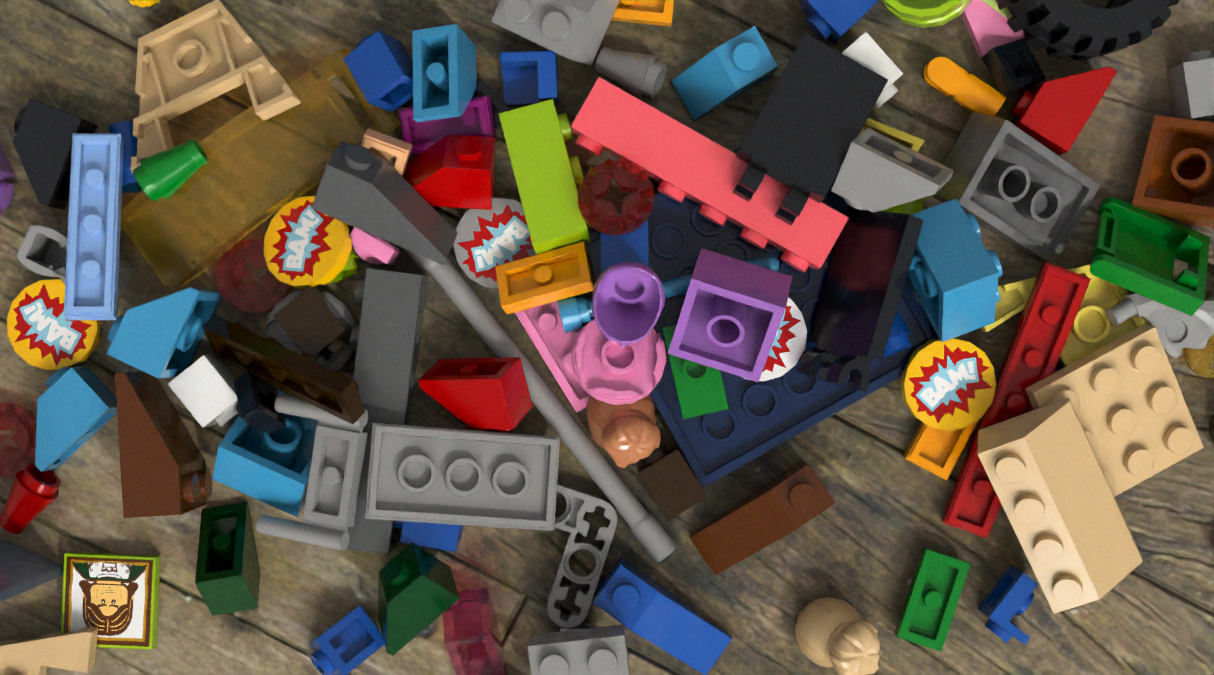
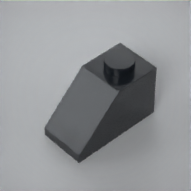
[13,99,97,210]

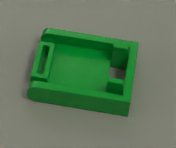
[1090,197,1210,316]

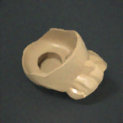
[795,597,880,675]

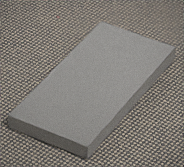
[364,423,560,531]

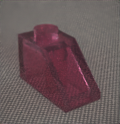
[443,588,507,675]

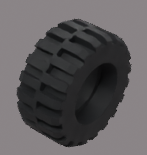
[996,0,1179,60]

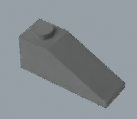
[312,140,458,265]

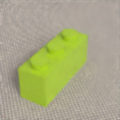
[499,99,596,255]

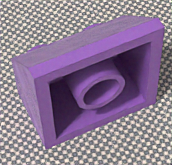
[668,248,793,382]

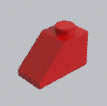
[1010,66,1118,156]
[403,134,496,210]
[418,357,533,433]

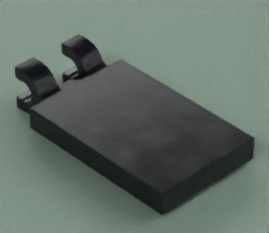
[732,33,888,225]
[796,207,924,392]

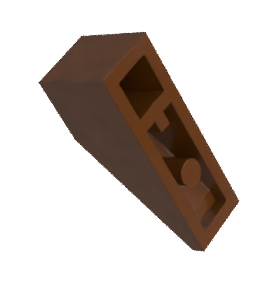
[689,460,835,575]

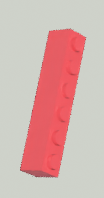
[571,77,849,273]

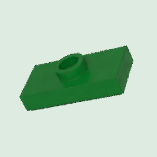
[662,325,729,419]

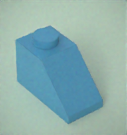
[412,24,477,122]
[671,26,778,121]
[35,366,117,472]

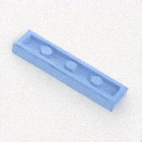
[64,133,124,320]

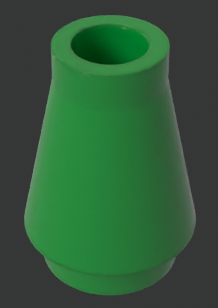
[133,138,209,202]

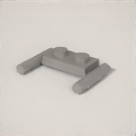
[256,394,368,551]

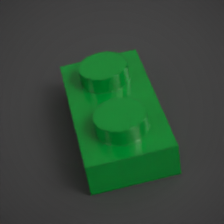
[894,547,971,652]

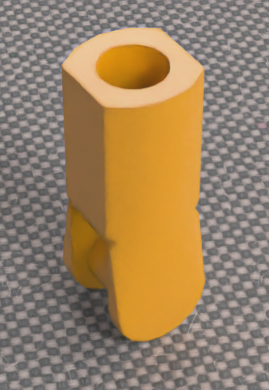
[923,57,1007,116]

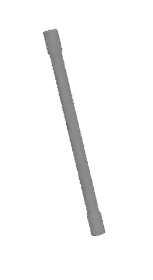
[410,251,677,563]

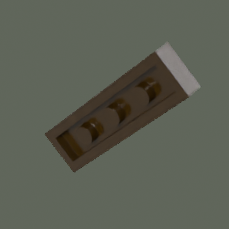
[202,315,365,424]

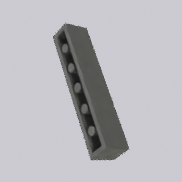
[347,268,428,554]

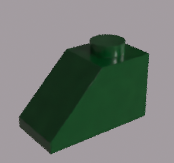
[195,502,260,616]
[378,543,460,656]

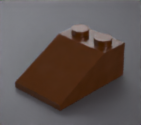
[115,371,212,518]

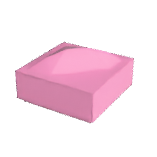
[349,227,401,266]

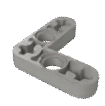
[547,482,618,628]

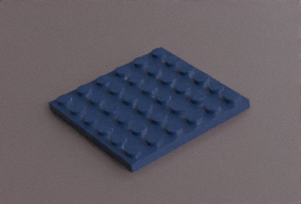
[586,146,938,488]

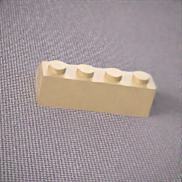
[977,398,1143,614]

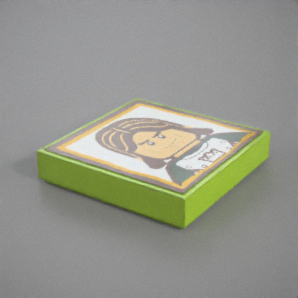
[61,551,161,650]

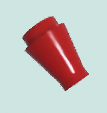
[0,464,61,534]

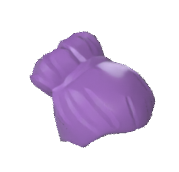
[592,261,665,347]

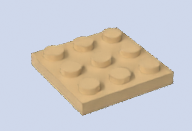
[1025,324,1204,497]

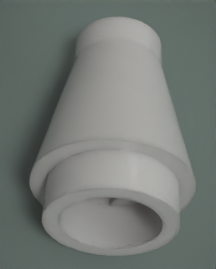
[595,46,667,99]

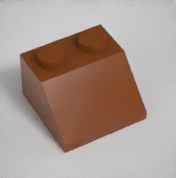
[1132,115,1214,229]

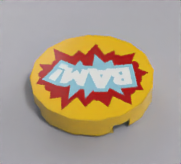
[263,196,352,290]
[7,279,102,370]
[900,338,996,431]

